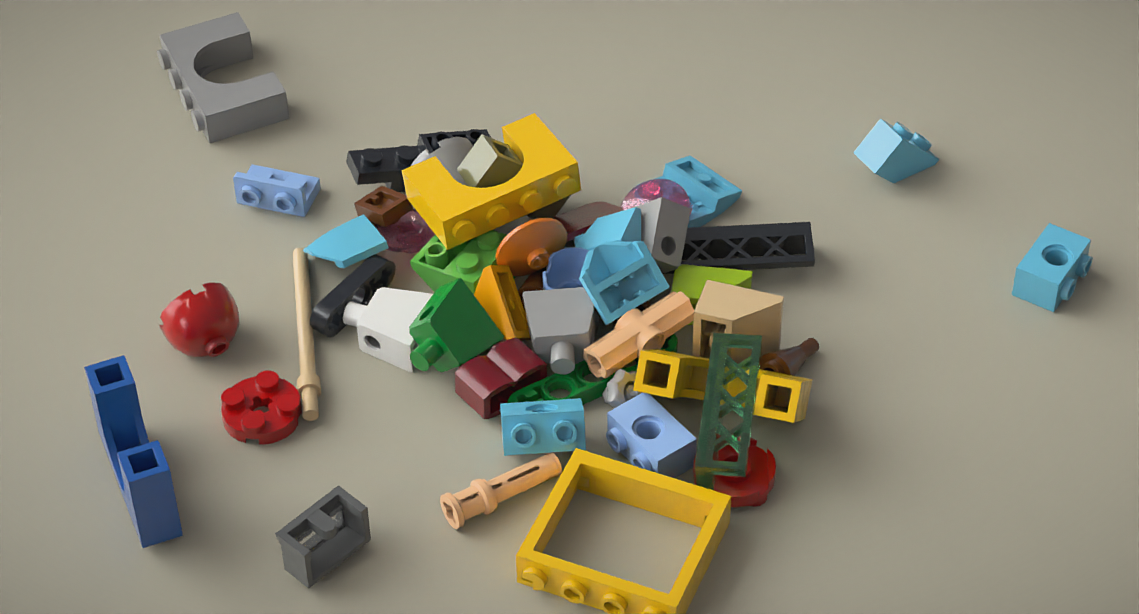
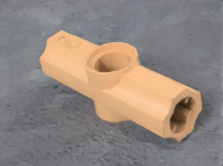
[583,291,694,379]

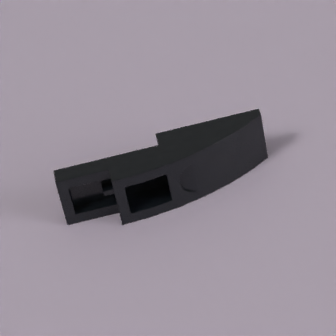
[346,129,491,192]

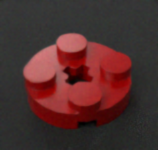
[221,370,302,445]
[693,434,776,507]

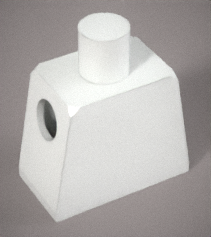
[343,287,433,372]

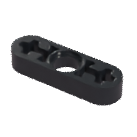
[310,254,396,338]

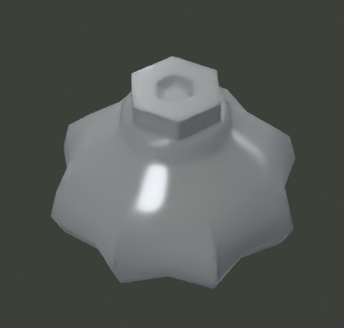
[602,369,643,409]

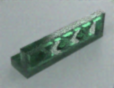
[695,333,762,490]

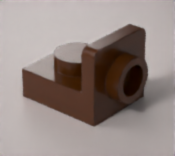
[354,186,413,230]

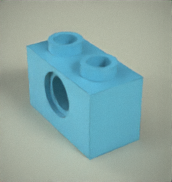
[1012,223,1093,312]
[500,398,586,456]

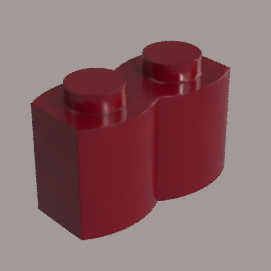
[455,338,547,419]

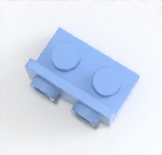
[233,164,321,217]

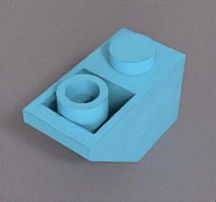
[854,119,939,183]

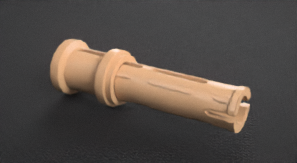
[440,452,562,529]

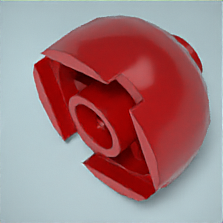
[159,282,240,357]

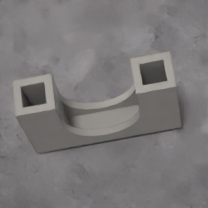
[157,12,289,143]

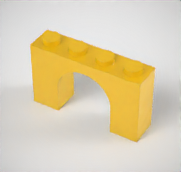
[402,113,581,250]
[633,349,813,423]

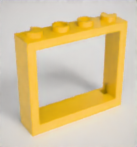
[516,448,731,614]

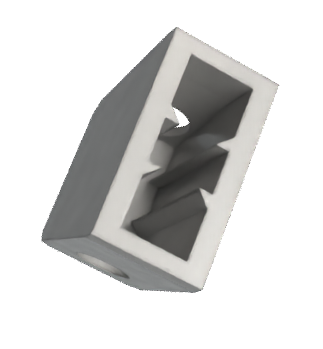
[630,197,691,274]
[523,287,601,374]

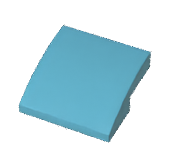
[635,155,742,228]

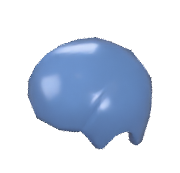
[542,247,589,290]

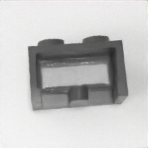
[275,485,371,588]

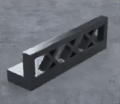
[663,222,815,274]

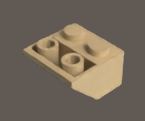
[692,280,784,367]

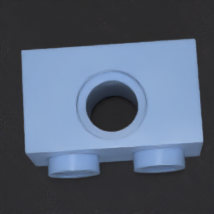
[606,393,697,478]

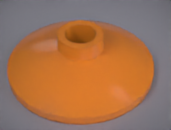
[495,218,567,276]

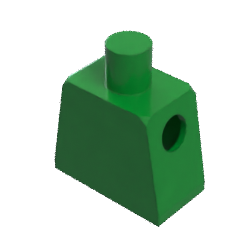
[409,278,504,373]

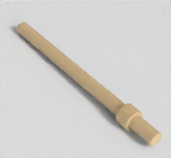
[293,248,321,421]

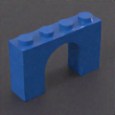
[84,355,183,548]

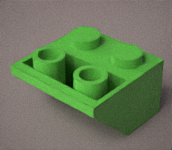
[410,230,517,294]

